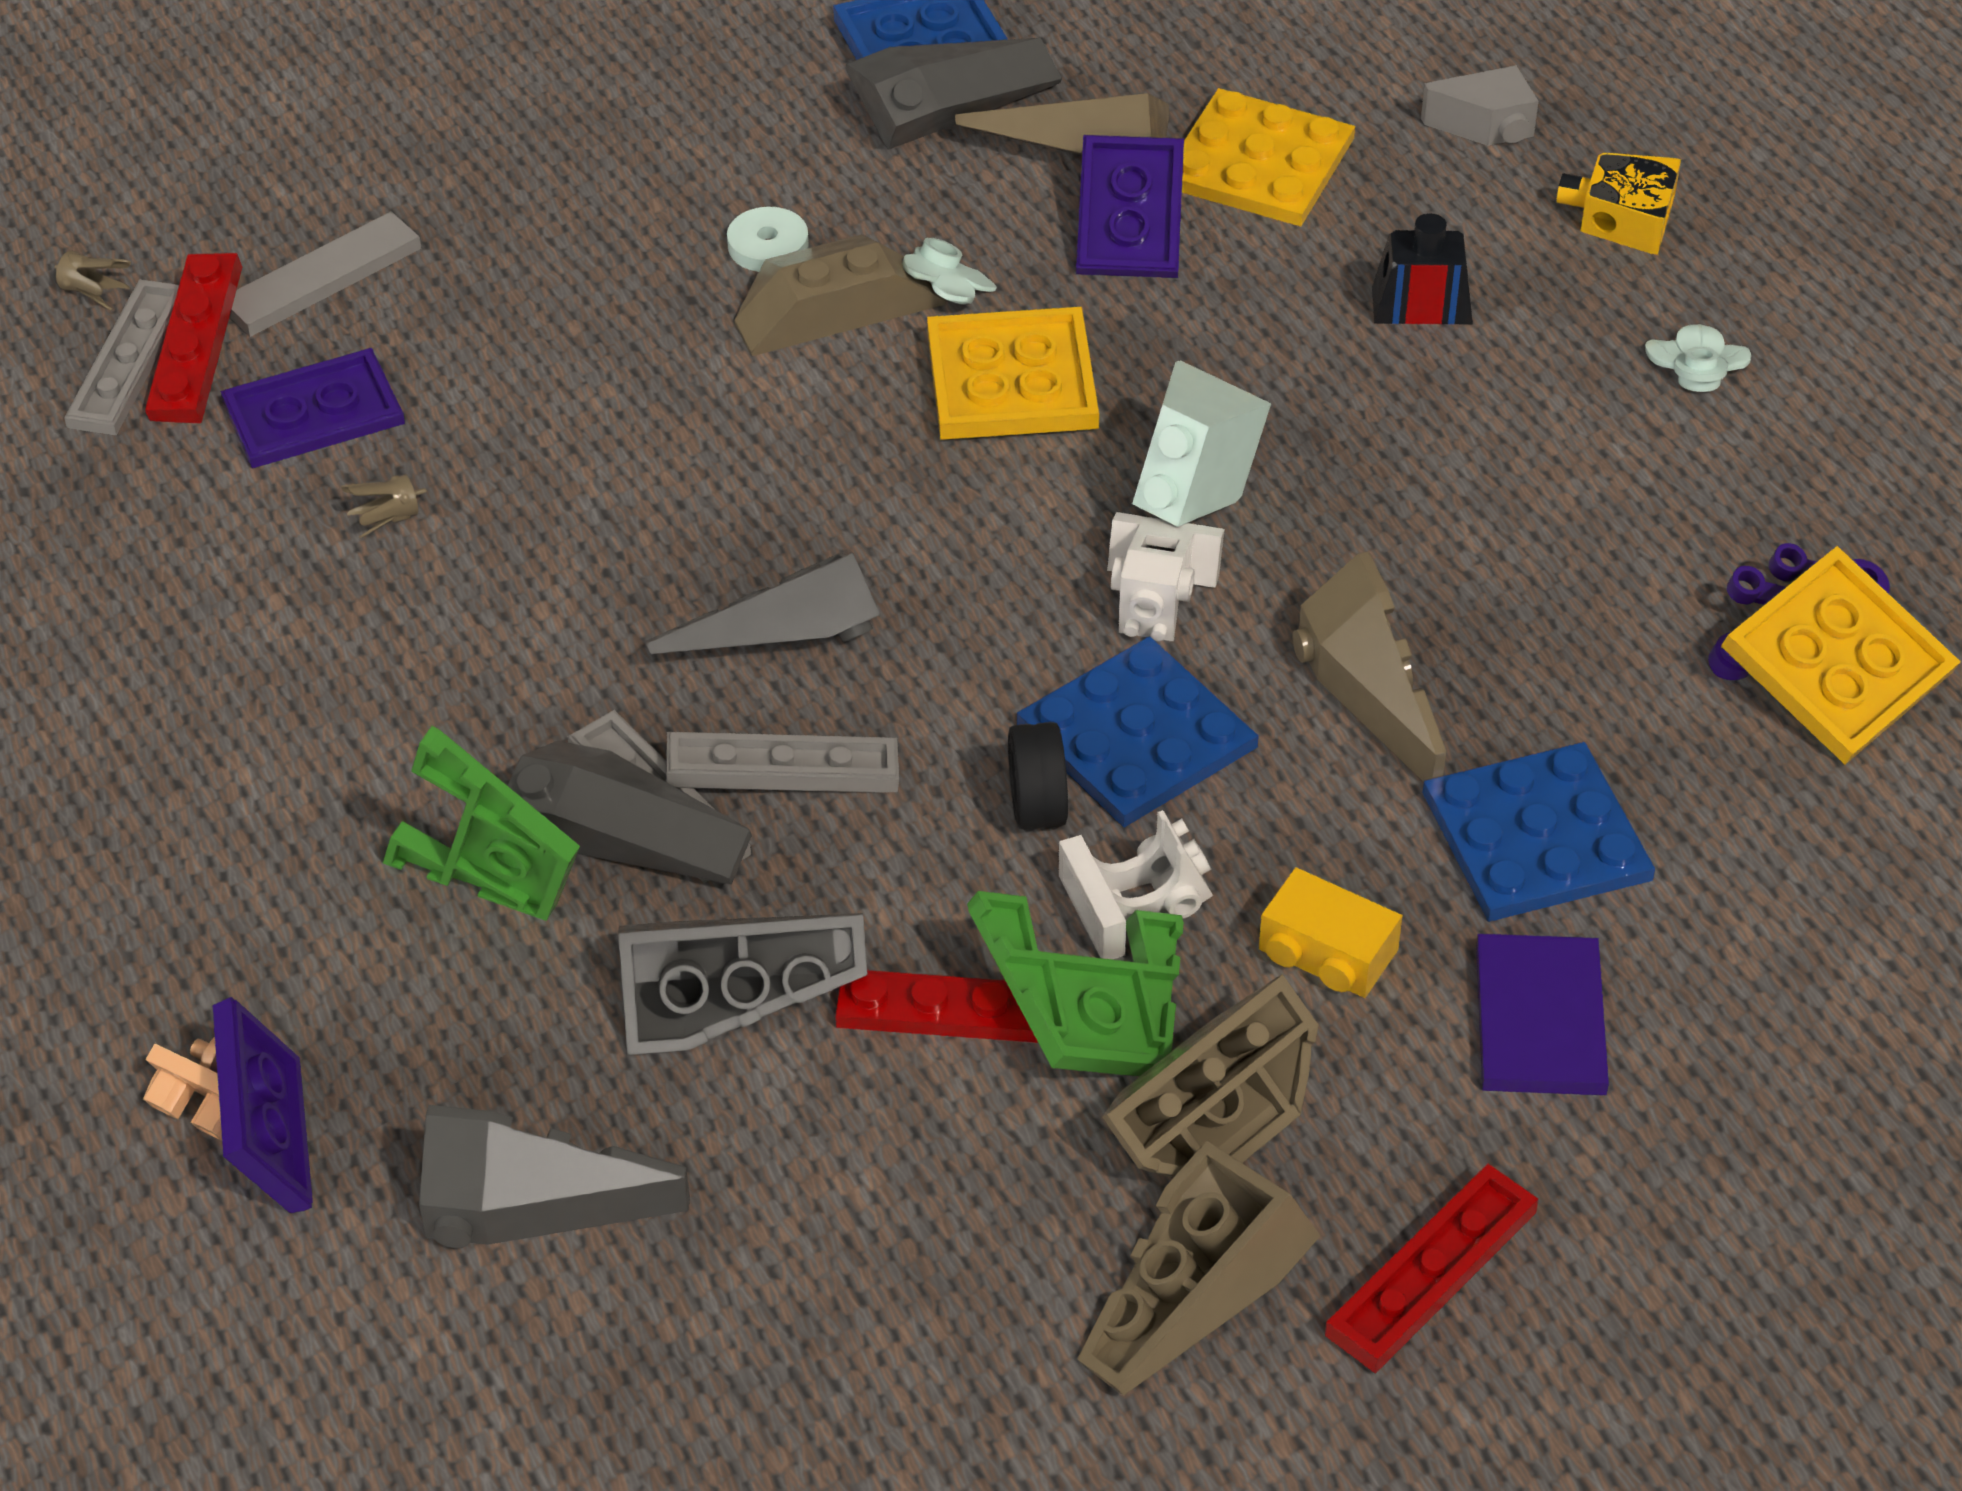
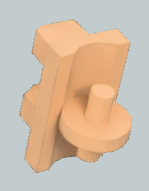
[143,1037,222,1141]

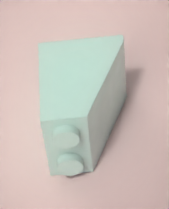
[1132,360,1271,527]

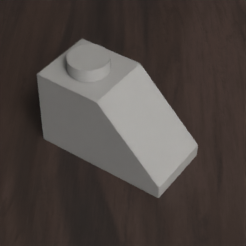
[1421,65,1539,146]

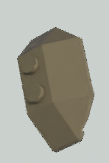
[735,234,946,356]
[1102,974,1319,1178]

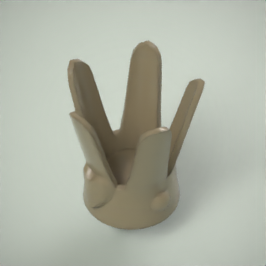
[54,250,131,310]
[341,474,427,538]

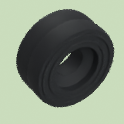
[1008,722,1068,830]

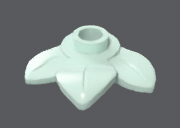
[902,238,997,305]
[1645,324,1751,392]

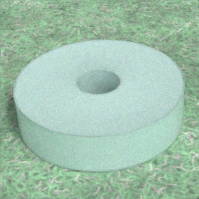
[727,207,809,272]

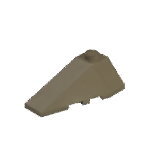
[955,93,1170,155]
[1293,552,1446,782]
[1077,1141,1320,1396]

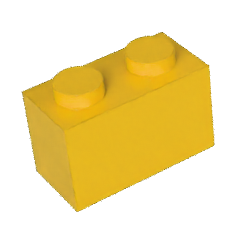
[1259,867,1403,998]

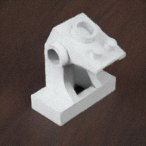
[1107,512,1225,641]
[1059,810,1213,959]

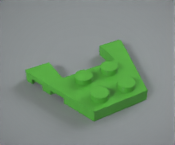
[383,726,580,921]
[967,891,1184,1077]

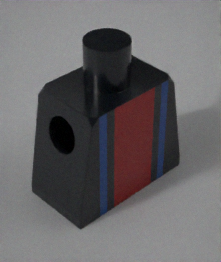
[1372,213,1473,325]

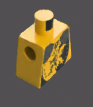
[1556,153,1681,255]

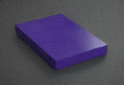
[1076,135,1184,278]
[220,348,405,469]
[1476,934,1609,1096]
[212,997,313,1213]

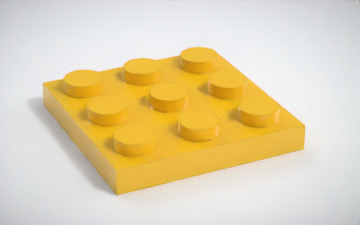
[1182,88,1355,227]
[927,306,1099,440]
[1721,546,1961,765]

